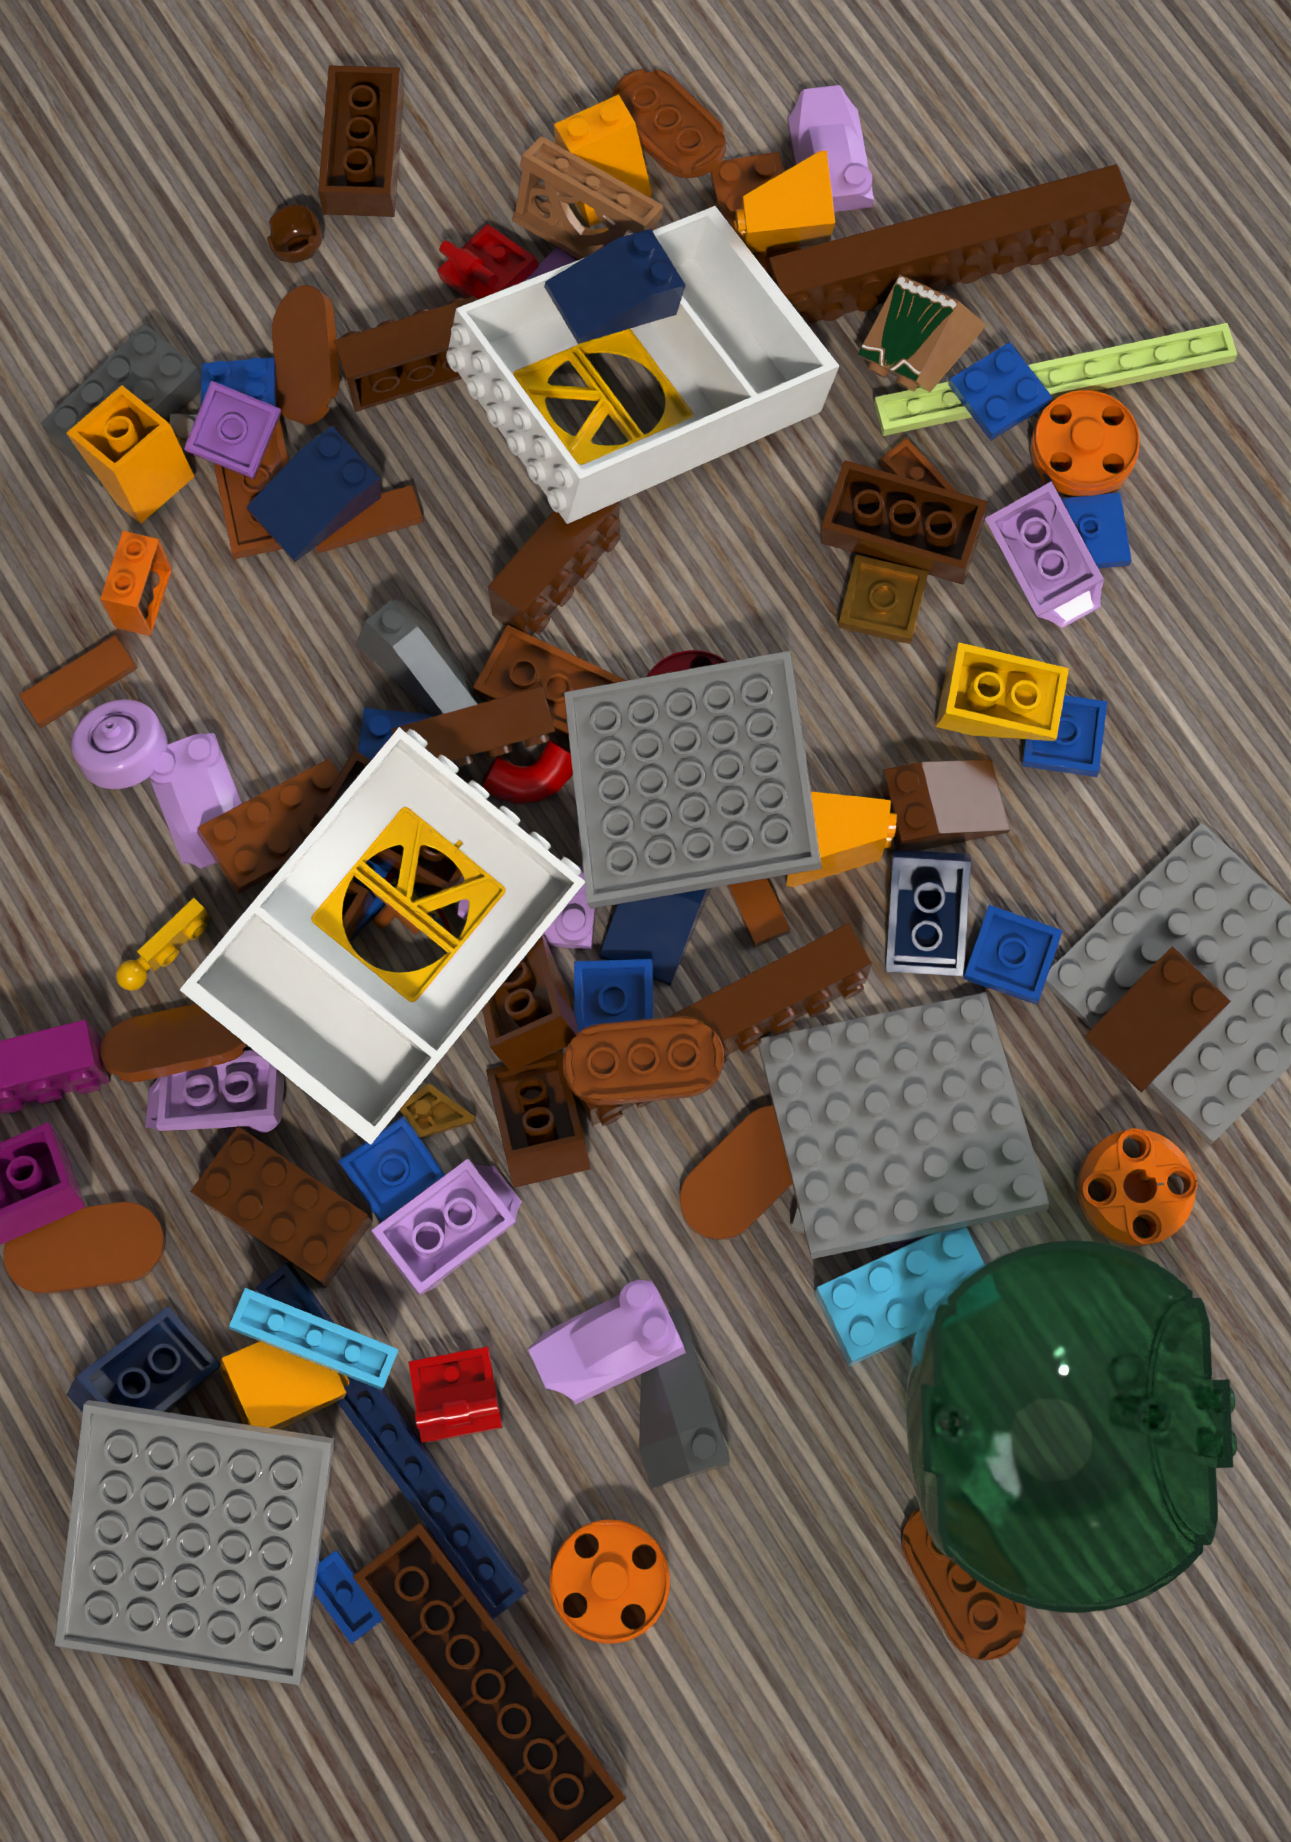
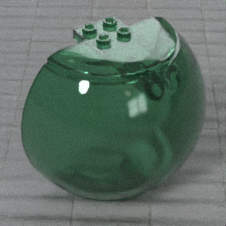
[906,1240,1237,1613]

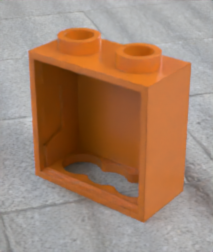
[100,531,172,636]

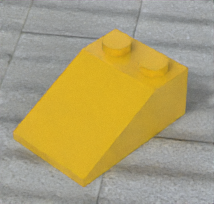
[936,642,1069,741]

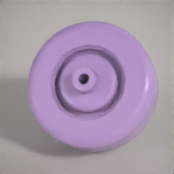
[71,699,168,789]

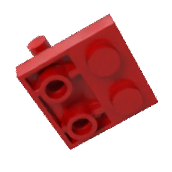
[437,224,539,300]
[408,1346,503,1444]

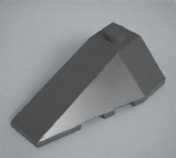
[356,600,480,717]
[639,1308,730,1489]

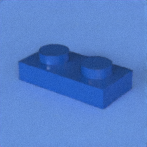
[314,1550,384,1644]

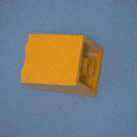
[554,94,652,227]
[733,150,835,253]
[66,385,195,524]
[786,791,897,887]
[219,1341,349,1430]

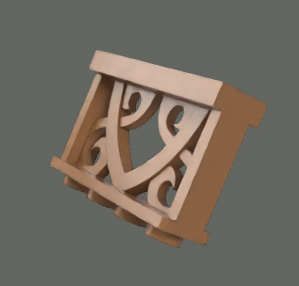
[512,136,664,260]

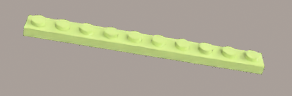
[874,323,1238,436]

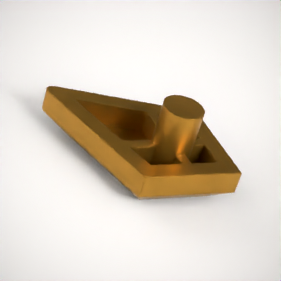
[399,1084,476,1139]

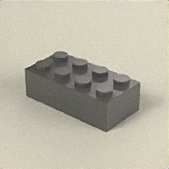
[41,324,201,487]

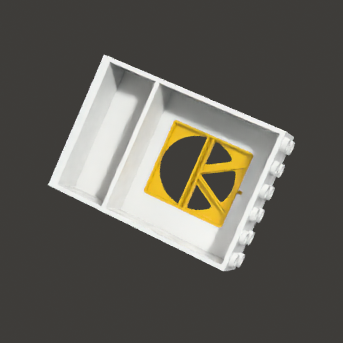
[446,206,839,524]
[180,727,585,1145]

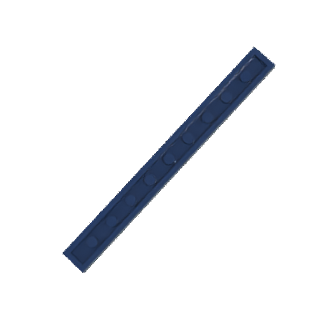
[255,1263,529,1619]

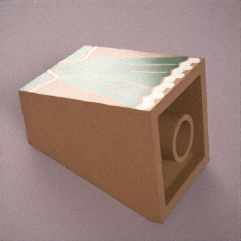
[858,275,986,392]

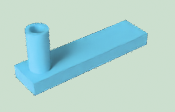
[228,1288,399,1390]

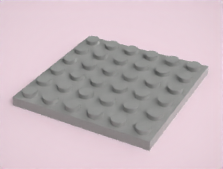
[564,651,822,909]
[1045,823,1291,1145]
[758,992,1049,1259]
[54,1400,335,1685]

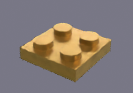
[838,555,929,645]

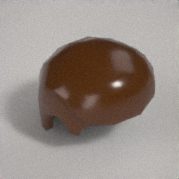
[267,204,322,263]

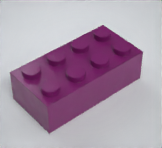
[0,1020,111,1113]
[0,1122,86,1245]

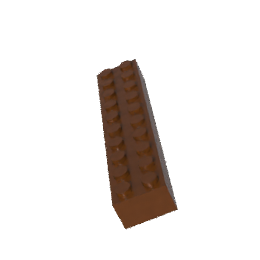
[768,164,1132,325]

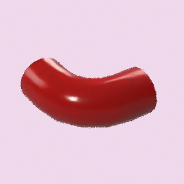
[480,740,573,804]

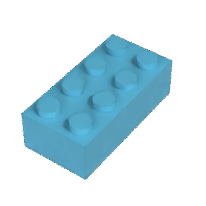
[814,1227,999,1367]

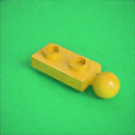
[116,898,211,991]

